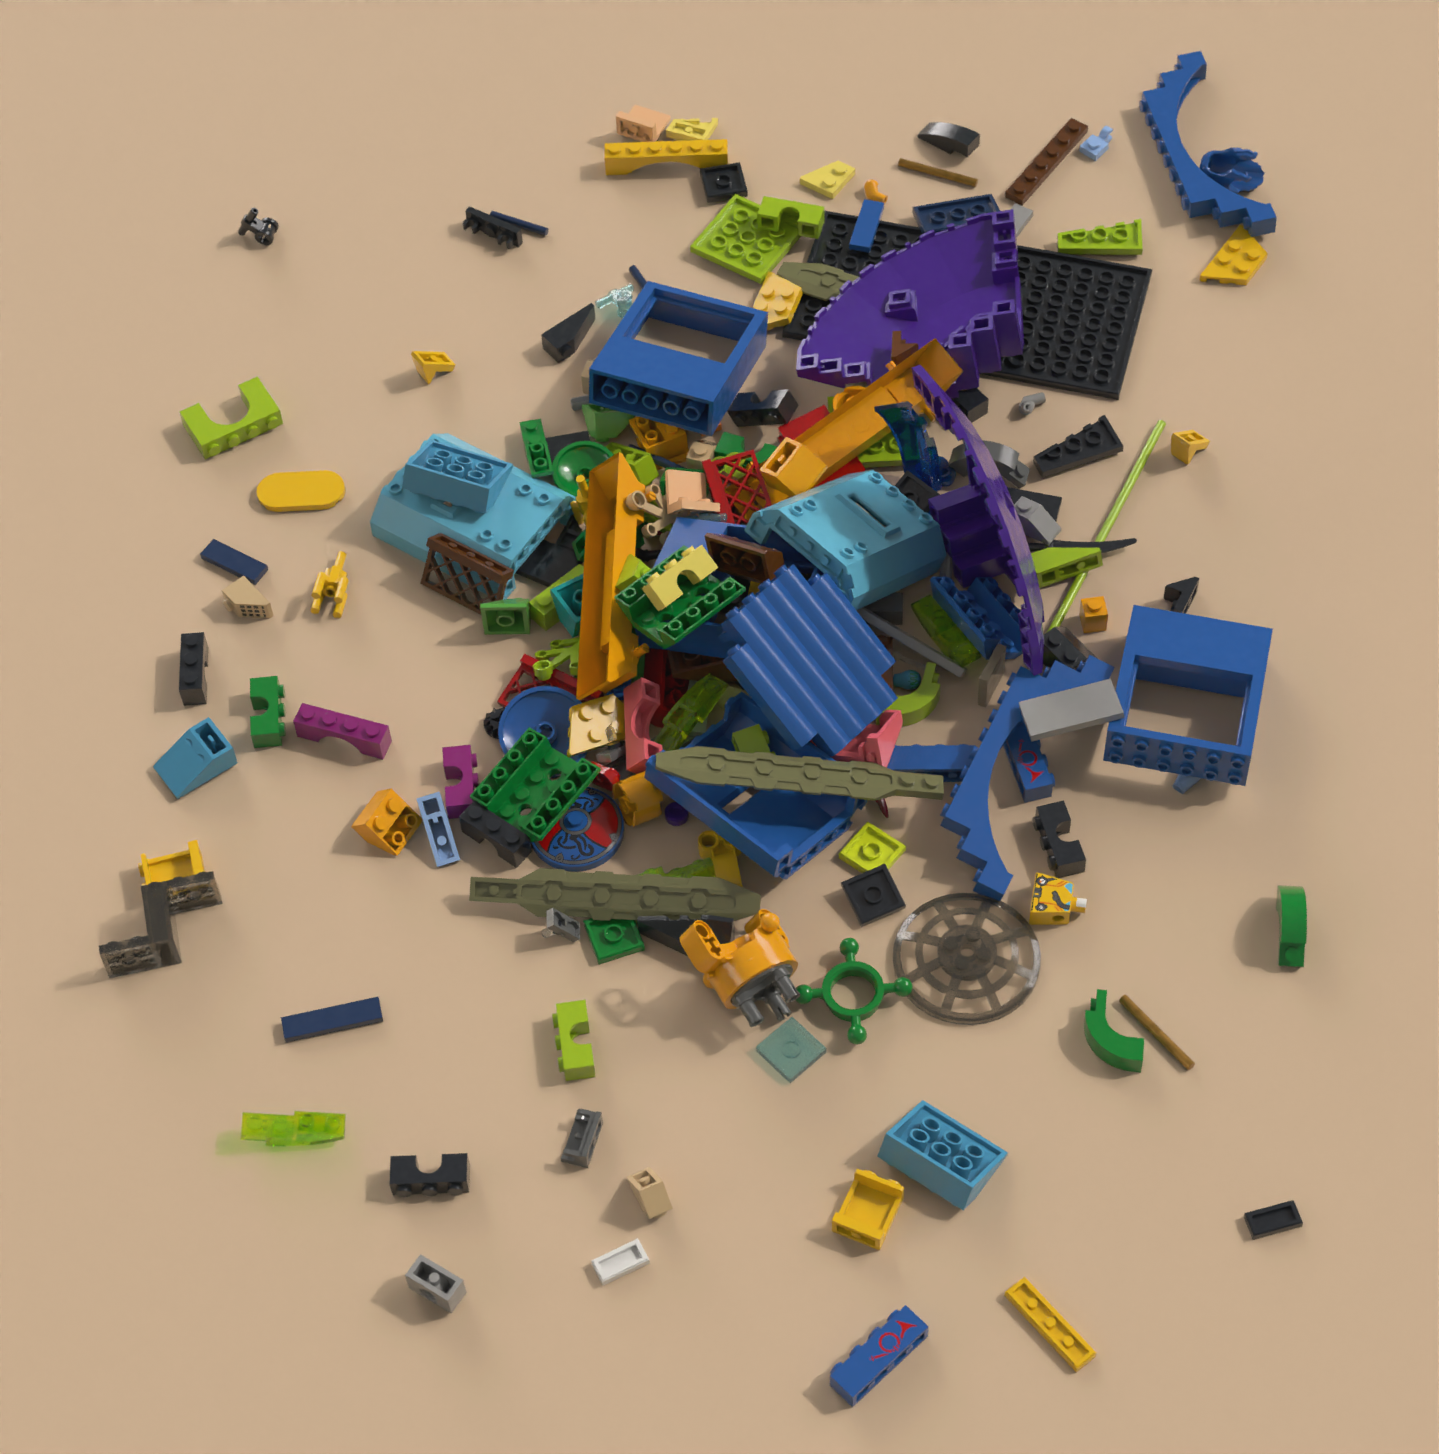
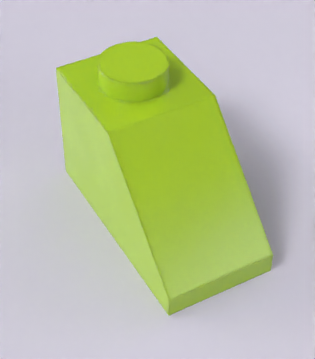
[615,554,651,591]

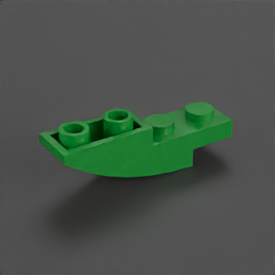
[519,419,554,478]

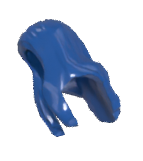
[1199,147,1265,194]

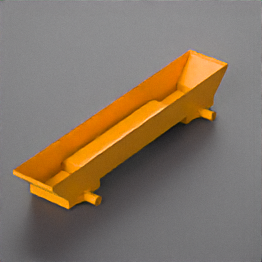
[725,338,963,521]
[576,452,656,700]

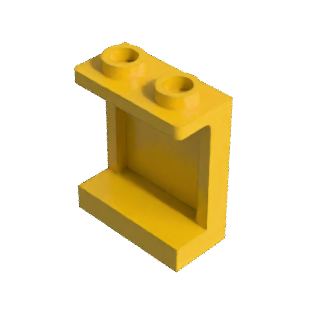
[138,840,209,905]
[832,1169,904,1251]

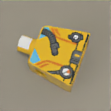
[1029,872,1087,925]

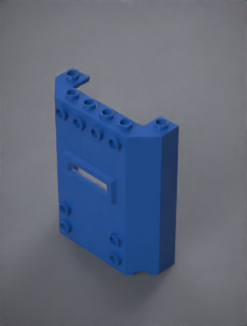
[644,692,867,880]

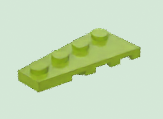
[1057,219,1143,255]

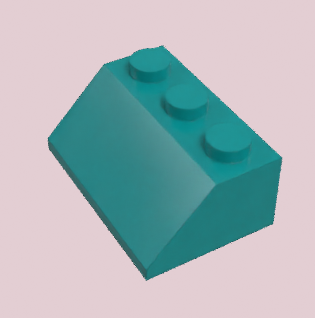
[550,574,583,638]

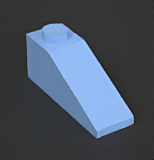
[416,792,460,867]

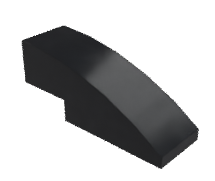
[917,122,980,157]

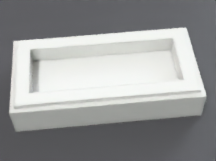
[591,1238,650,1286]

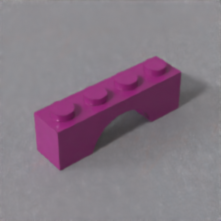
[293,703,392,760]

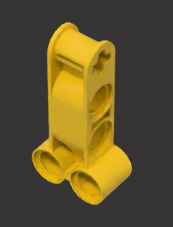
[698,830,743,887]

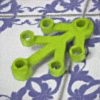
[533,632,580,681]

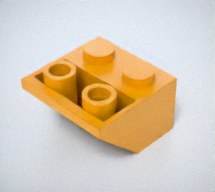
[629,417,688,459]
[759,437,828,497]
[351,789,423,856]

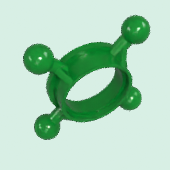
[796,938,913,1045]

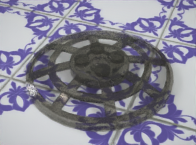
[893,893,1041,1025]

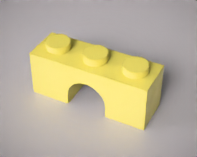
[642,545,718,611]

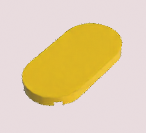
[257,470,345,512]

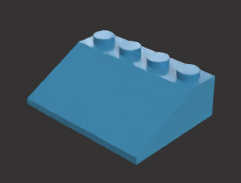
[402,440,513,513]
[877,1100,1008,1211]

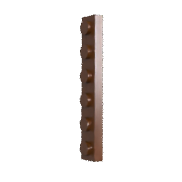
[1005,118,1088,206]

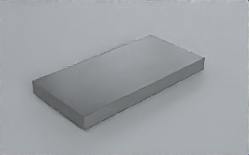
[1019,679,1124,742]

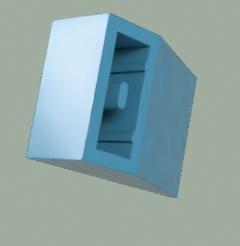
[153,717,238,799]

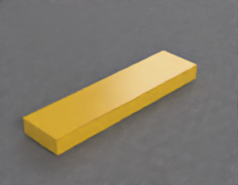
[1004,1276,1097,1373]

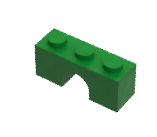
[714,432,777,470]
[250,676,286,748]

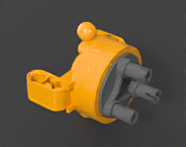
[680,909,800,1027]

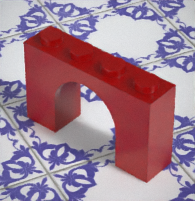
[777,405,866,489]

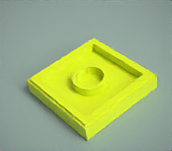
[839,821,906,873]

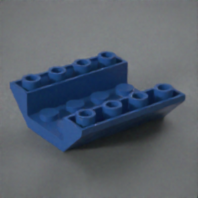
[930,576,1022,660]

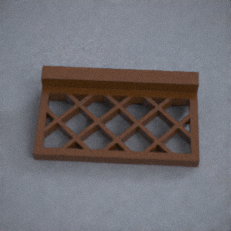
[420,533,514,615]

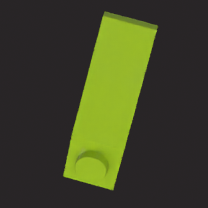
[605,442,659,486]
[1031,547,1103,588]

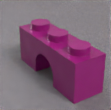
[442,745,479,819]

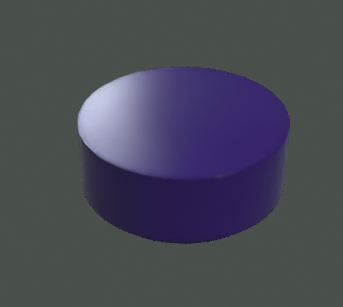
[665,802,689,826]

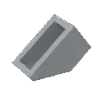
[1014,496,1061,545]

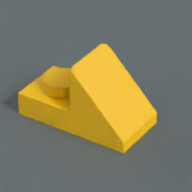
[411,351,456,384]
[1171,430,1210,465]

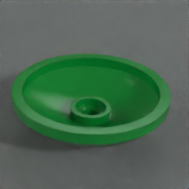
[552,441,613,497]

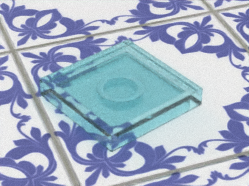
[756,1017,827,1083]

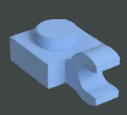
[1079,125,1113,161]

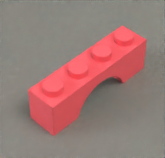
[623,677,662,774]

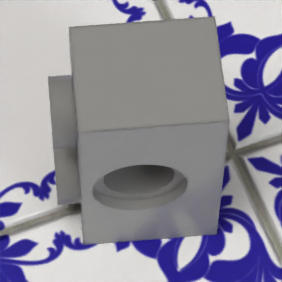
[405,1254,467,1314]

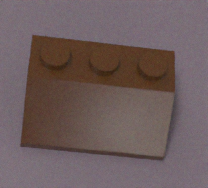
[704,533,785,584]

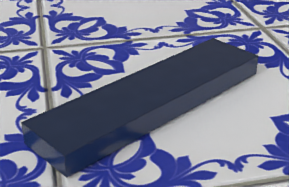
[281,997,383,1043]

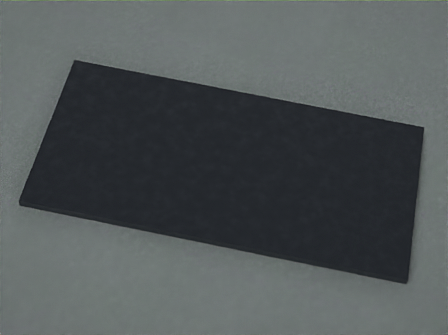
[782,211,1152,400]

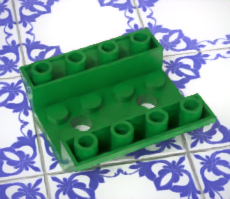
[614,545,746,649]
[470,727,601,843]

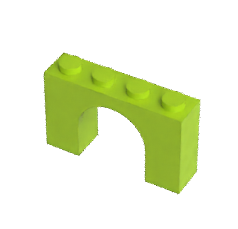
[179,376,283,460]

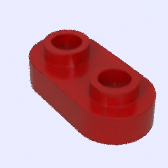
[590,761,621,791]

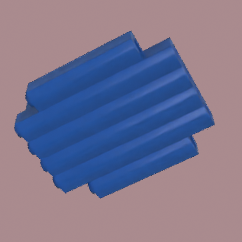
[717,564,898,757]

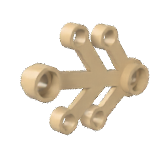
[626,483,696,545]

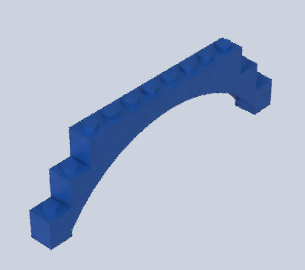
[1139,51,1277,237]
[940,655,1115,904]

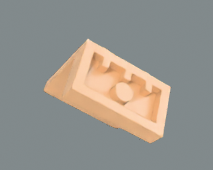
[616,105,670,142]
[665,469,720,518]

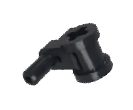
[238,208,279,246]

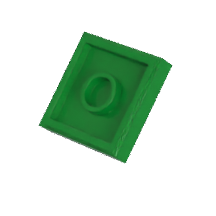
[583,918,645,965]

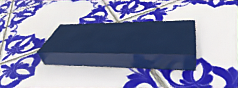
[200,539,268,585]

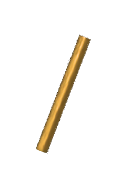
[898,158,978,187]
[1119,994,1195,1070]

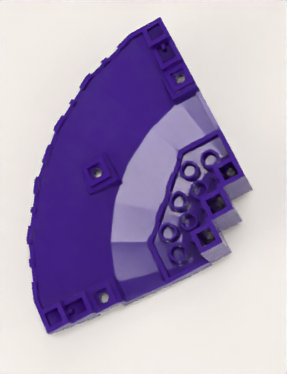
[796,209,1024,399]
[912,365,1045,676]

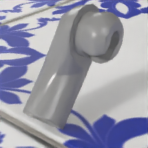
[1019,392,1046,415]

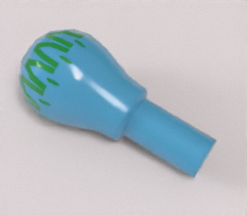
[893,670,922,690]

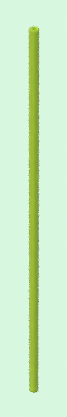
[1027,420,1166,670]

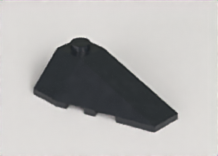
[637,915,735,956]

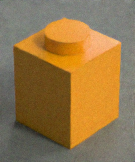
[1079,596,1108,633]

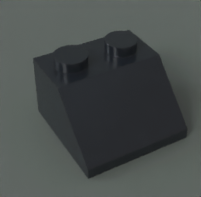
[1043,627,1098,670]

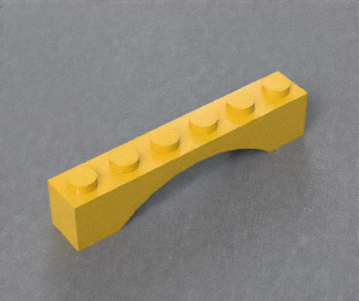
[604,139,728,175]

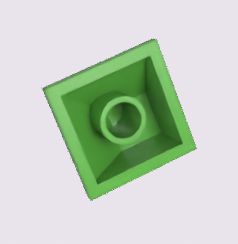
[582,404,635,442]
[480,598,531,635]

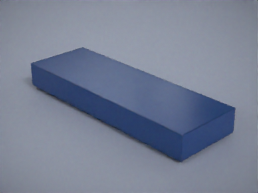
[849,199,884,253]

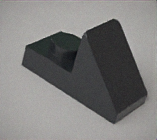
[1164,577,1200,614]

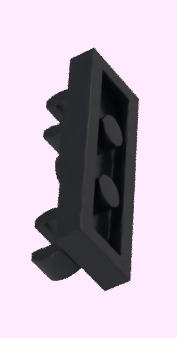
[463,206,523,249]

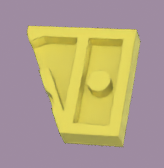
[666,118,718,141]
[800,161,855,199]

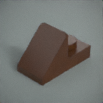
[891,331,919,366]

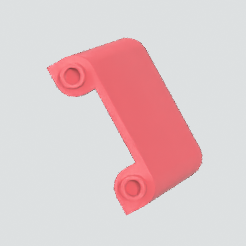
[810,710,903,768]

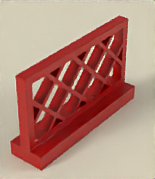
[702,449,772,525]
[497,653,604,707]

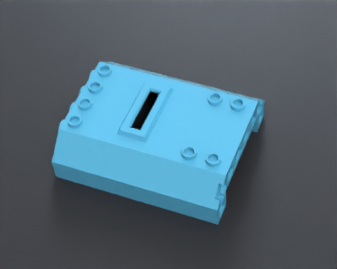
[370,433,576,599]
[744,470,947,610]

